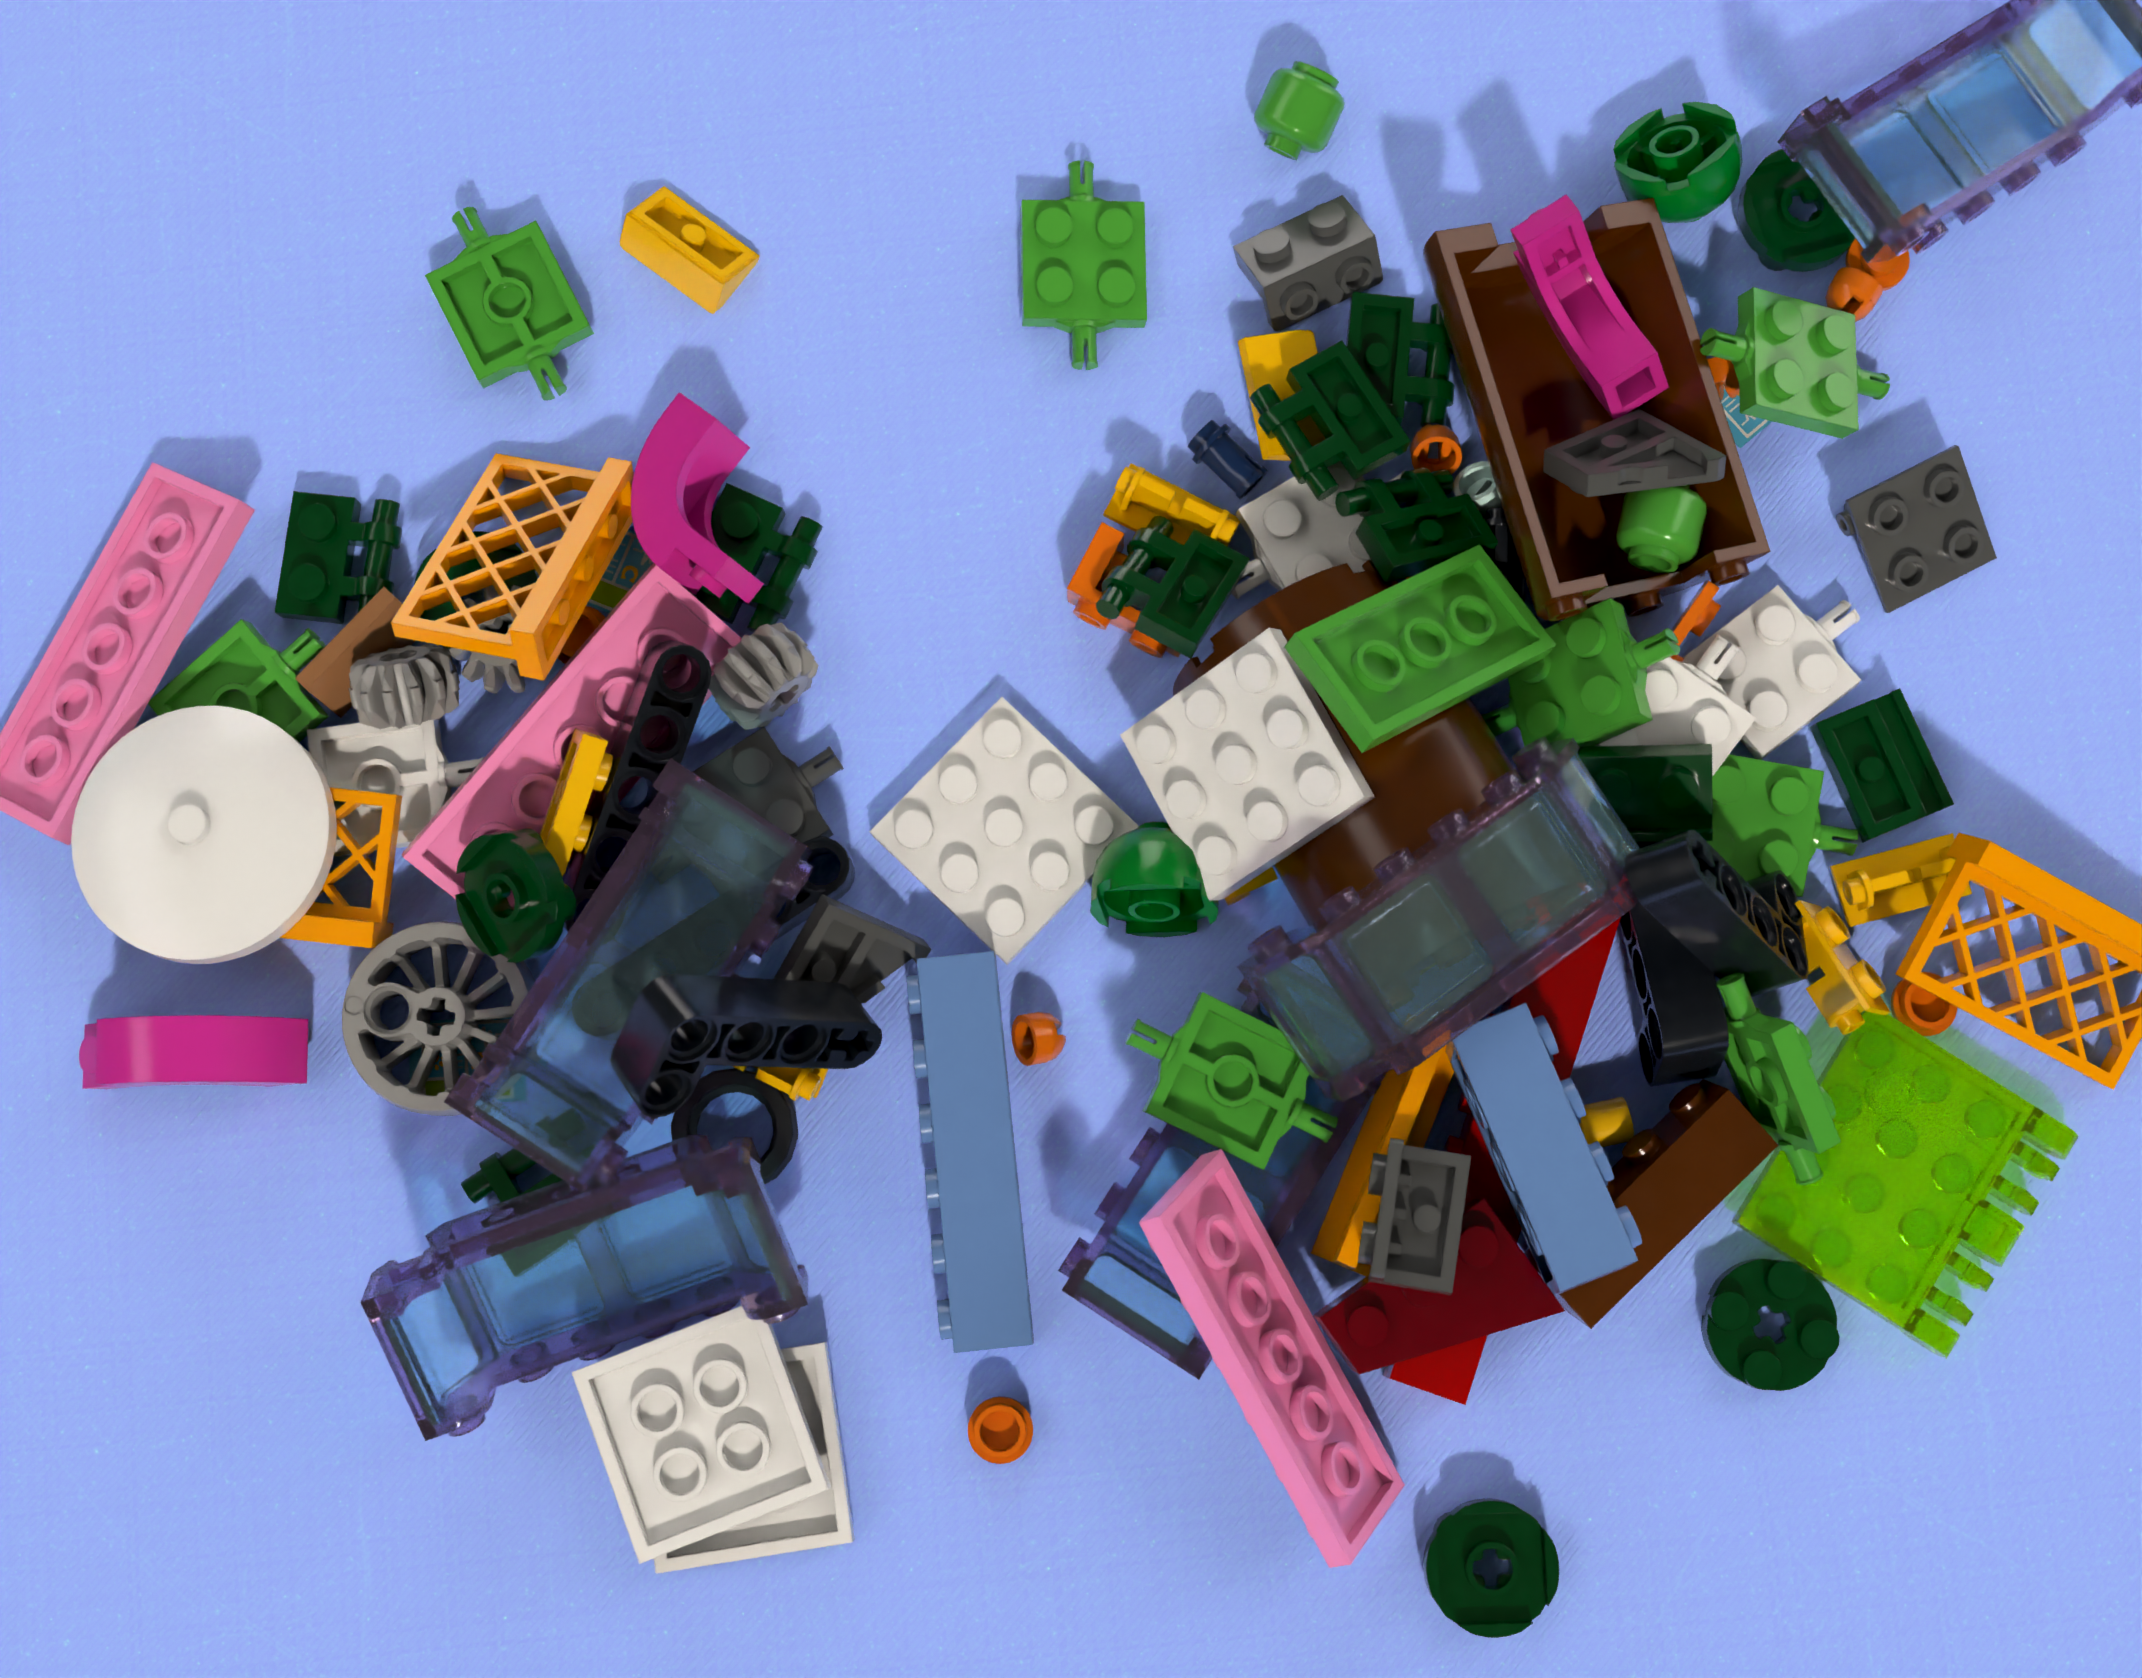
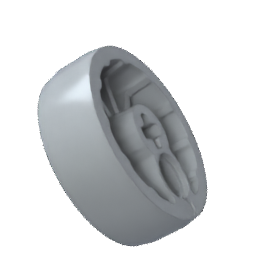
[342,921,543,1116]

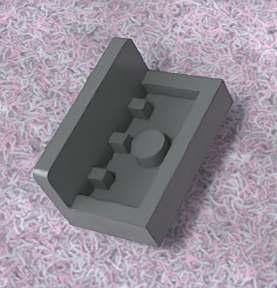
[1233,195,1383,332]
[1357,1138,1471,1295]

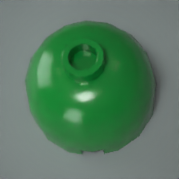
[1613,101,1743,223]
[1090,822,1219,938]

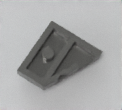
[1543,409,1726,497]
[773,894,932,1003]

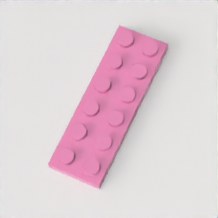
[0,462,255,845]
[401,563,742,907]
[1139,1149,1405,1568]

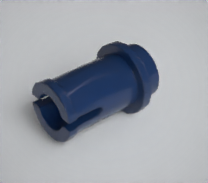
[1187,420,1268,500]

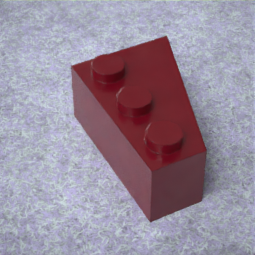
[1313,1198,1565,1374]

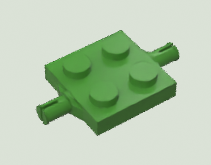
[1020,160,1147,370]
[425,207,594,400]
[1700,287,1890,439]
[1481,598,1680,769]
[148,619,329,743]
[1707,754,1858,897]
[1716,973,1841,1185]
[1125,992,1338,1170]

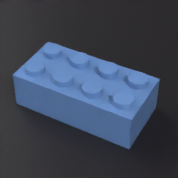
[1445,1003,1642,1296]

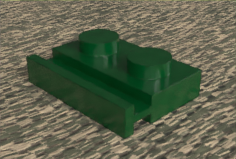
[1809,688,1954,843]
[1578,744,1713,843]

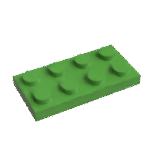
[1284,544,1556,753]

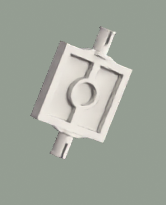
[1232,461,1406,599]
[1683,585,1861,760]
[1595,634,1756,777]
[307,719,485,857]

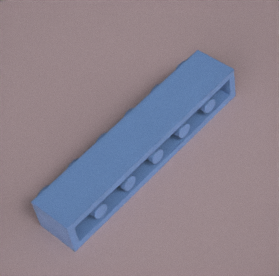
[906,951,1034,1353]

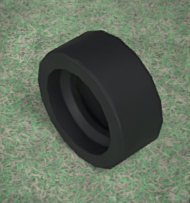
[671,1068,798,1193]

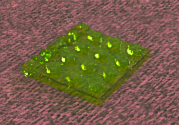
[1731,1011,2079,1359]

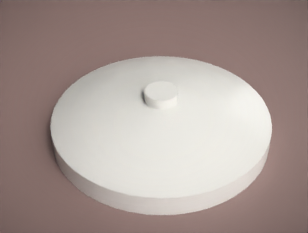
[71,706,337,964]

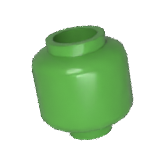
[1254,61,1345,160]
[1616,485,1707,573]

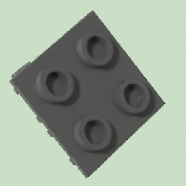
[1836,445,1997,613]

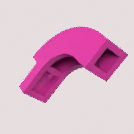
[1510,194,1669,420]
[631,392,764,604]
[79,1015,308,1089]

